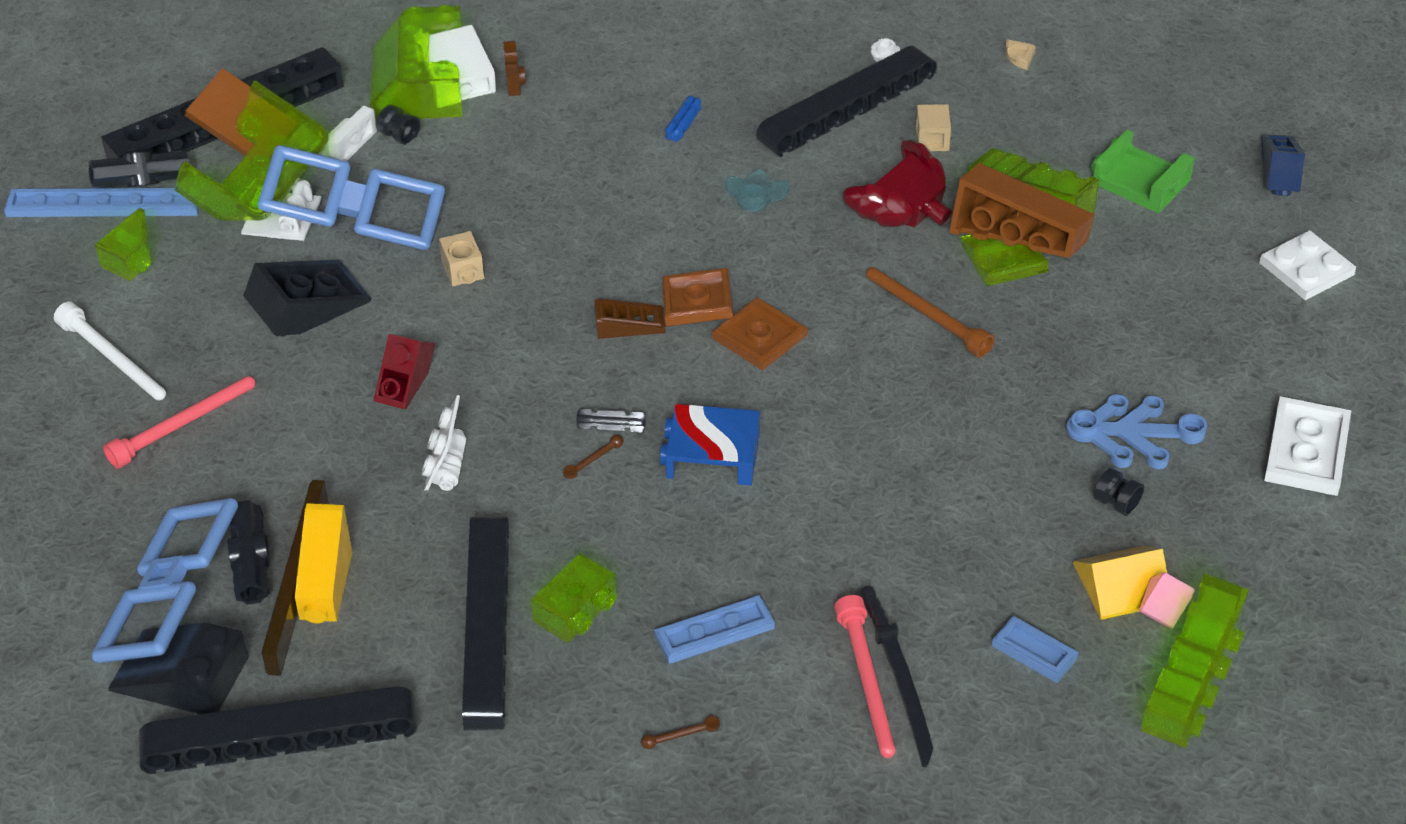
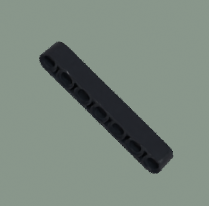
[756,45,937,157]
[462,516,509,731]
[139,687,417,774]

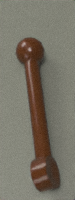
[563,435,624,479]
[641,716,720,750]

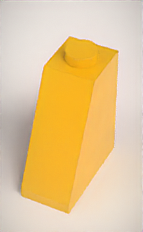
[295,503,353,624]

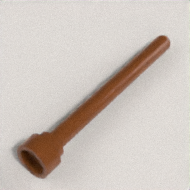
[866,267,995,359]

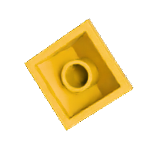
[1073,546,1167,620]

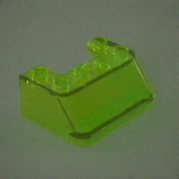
[370,5,463,119]
[175,81,328,221]

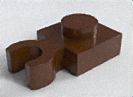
[503,40,526,96]

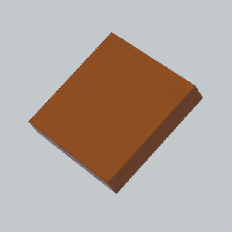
[662,268,733,327]
[712,297,808,371]

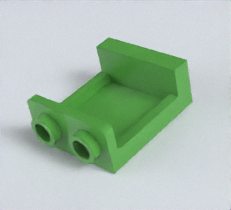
[1091,129,1195,214]

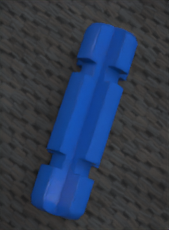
[665,95,701,142]

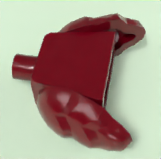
[843,139,952,228]

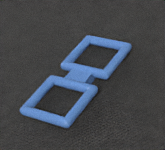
[258,145,445,250]
[91,498,238,663]

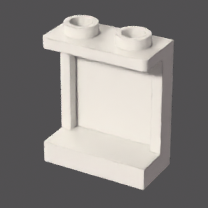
[414,25,496,106]

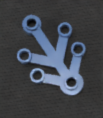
[1066,394,1208,469]

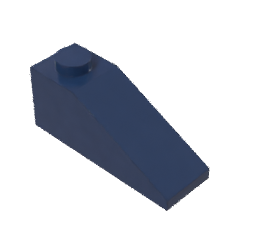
[1261,134,1305,196]

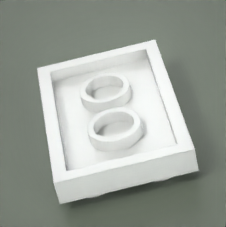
[1264,396,1351,496]

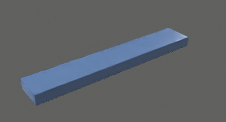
[4,188,202,217]

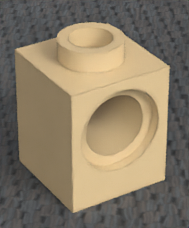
[916,105,951,151]
[439,231,484,287]

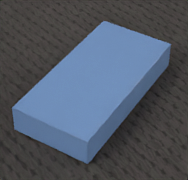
[992,616,1079,683]

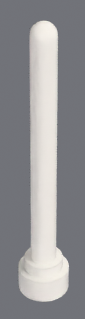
[54,301,166,401]

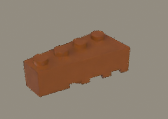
[949,163,1095,258]

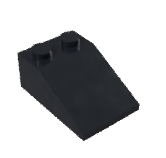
[243,260,372,336]
[108,623,248,714]

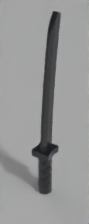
[859,586,933,768]

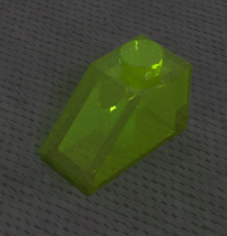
[95,208,152,281]

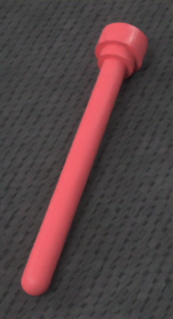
[103,376,256,470]
[834,595,895,758]

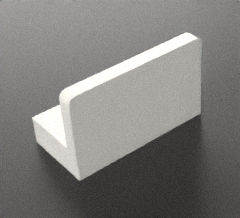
[311,105,377,161]

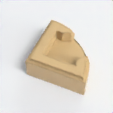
[1005,39,1036,70]

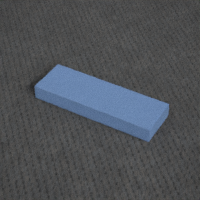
[654,595,775,664]

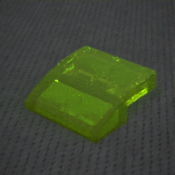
[961,234,1049,286]

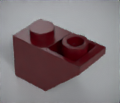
[373,334,435,409]

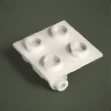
[241,180,322,241]
[421,395,466,491]

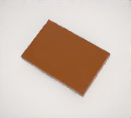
[185,68,300,168]

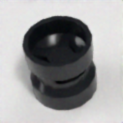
[376,104,421,145]
[1093,467,1145,516]

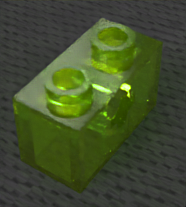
[531,553,617,643]

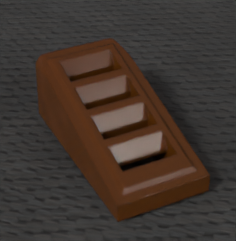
[594,299,665,339]

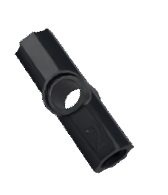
[88,151,190,188]
[227,500,270,605]

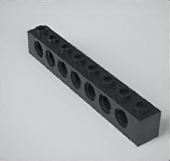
[101,47,344,159]

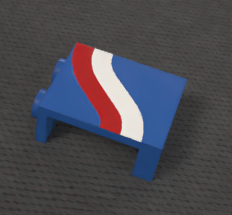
[660,404,760,486]

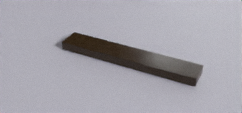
[261,480,329,676]

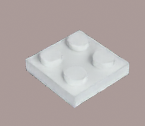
[1259,230,1356,300]

